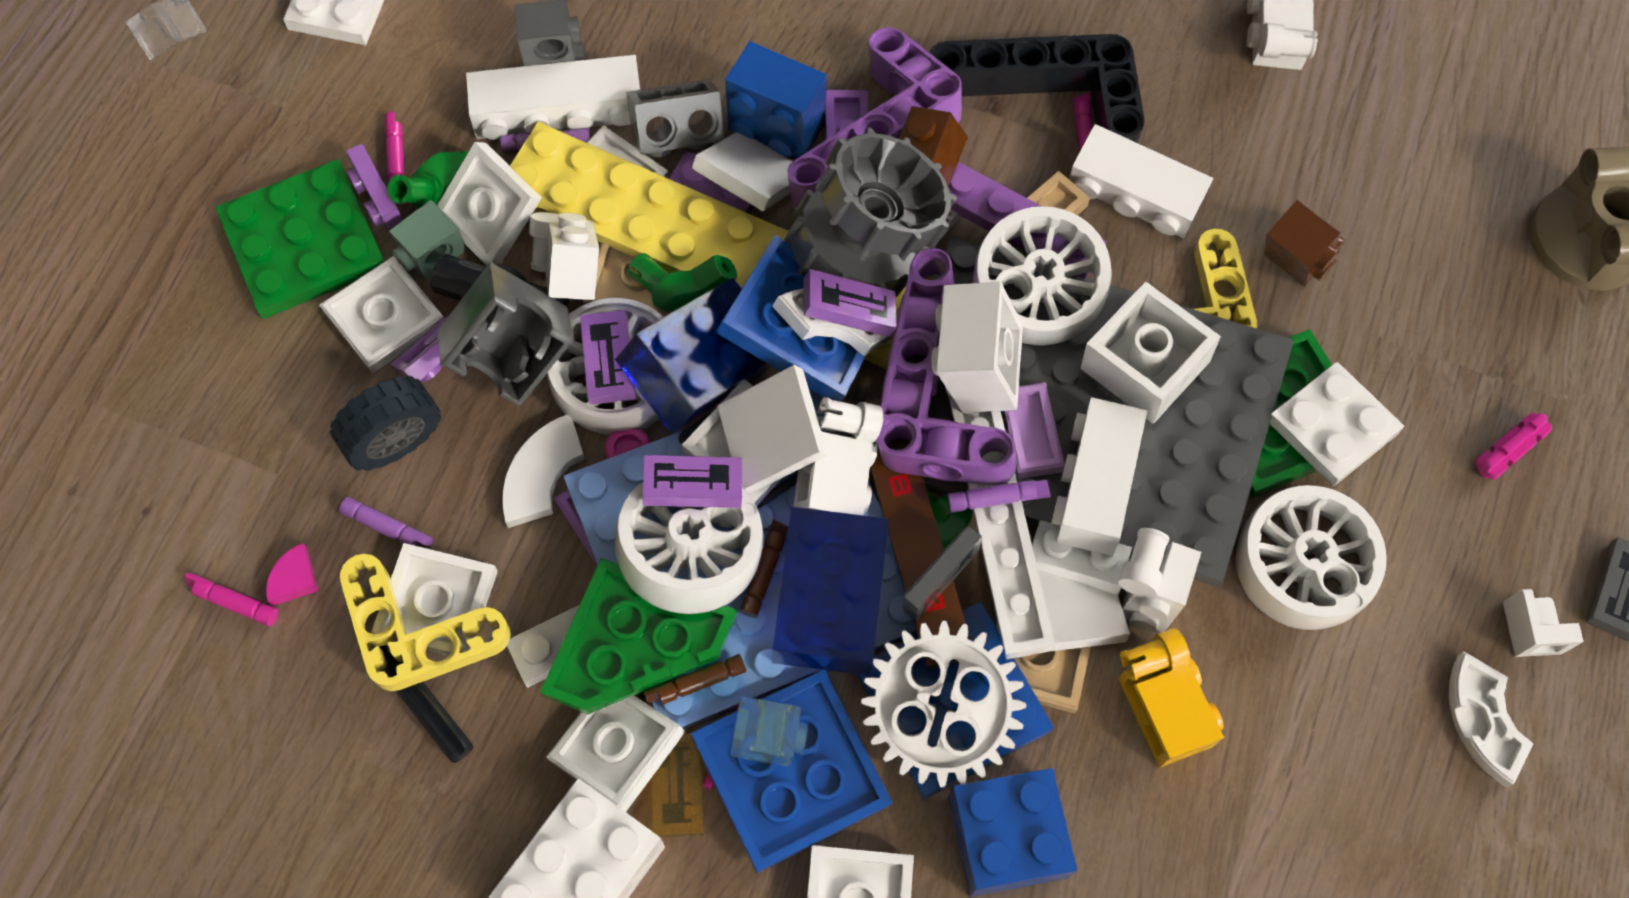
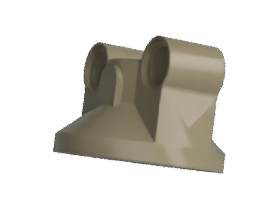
[1531,147,1629,291]

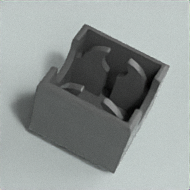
[438,262,574,407]

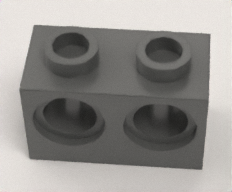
[515,0,585,66]
[626,79,724,157]

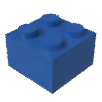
[725,41,827,159]
[948,768,1078,897]

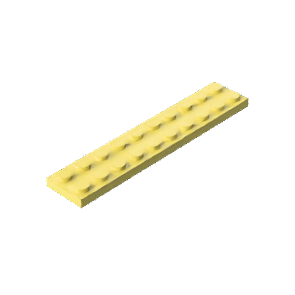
[510,122,906,369]

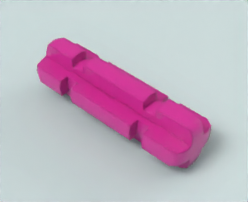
[1474,412,1552,480]

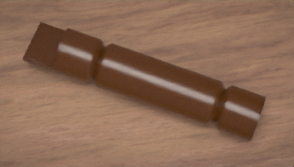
[739,519,789,618]
[643,654,747,705]

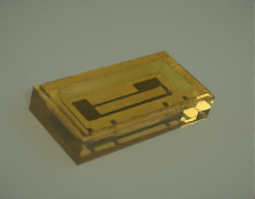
[651,733,704,838]

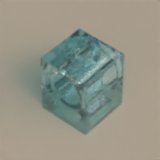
[730,696,808,767]

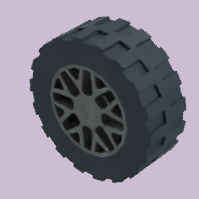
[329,376,441,471]

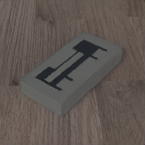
[903,526,982,622]
[1586,537,1629,641]

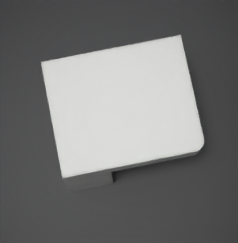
[1503,589,1584,657]

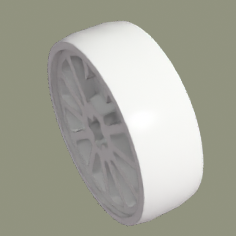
[973,206,1112,346]
[546,298,684,435]
[615,482,763,614]
[1235,485,1386,630]

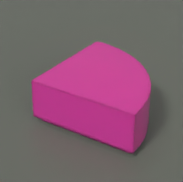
[266,543,319,606]

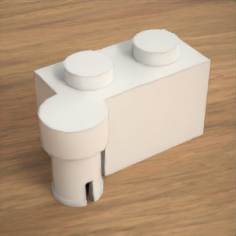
[1246,0,1318,70]
[529,212,599,300]
[792,397,883,523]
[1118,528,1201,633]

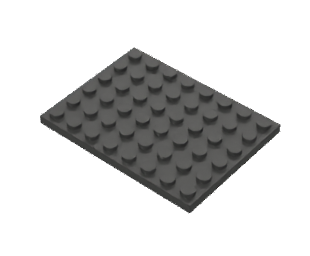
[869,236,1294,588]

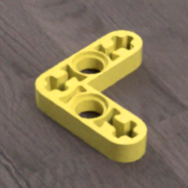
[1194,229,1257,328]
[340,554,511,691]

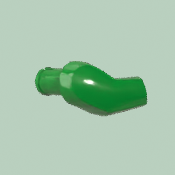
[387,151,469,209]
[627,253,738,312]

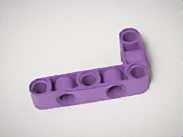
[787,27,962,210]
[876,248,1016,486]

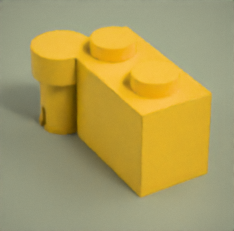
[1118,628,1224,768]

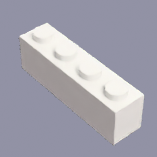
[466,55,640,140]

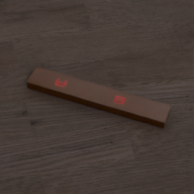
[853,397,971,671]

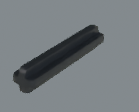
[373,645,473,763]

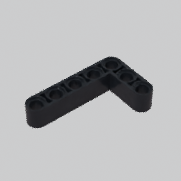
[929,34,1145,143]

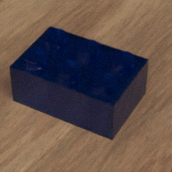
[615,278,771,434]
[772,507,889,675]

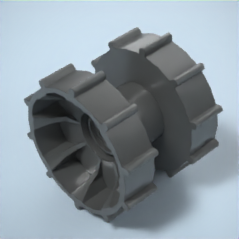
[784,128,957,297]

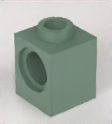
[389,200,467,281]

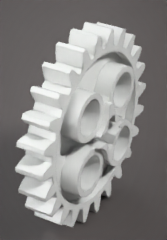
[861,621,1026,787]

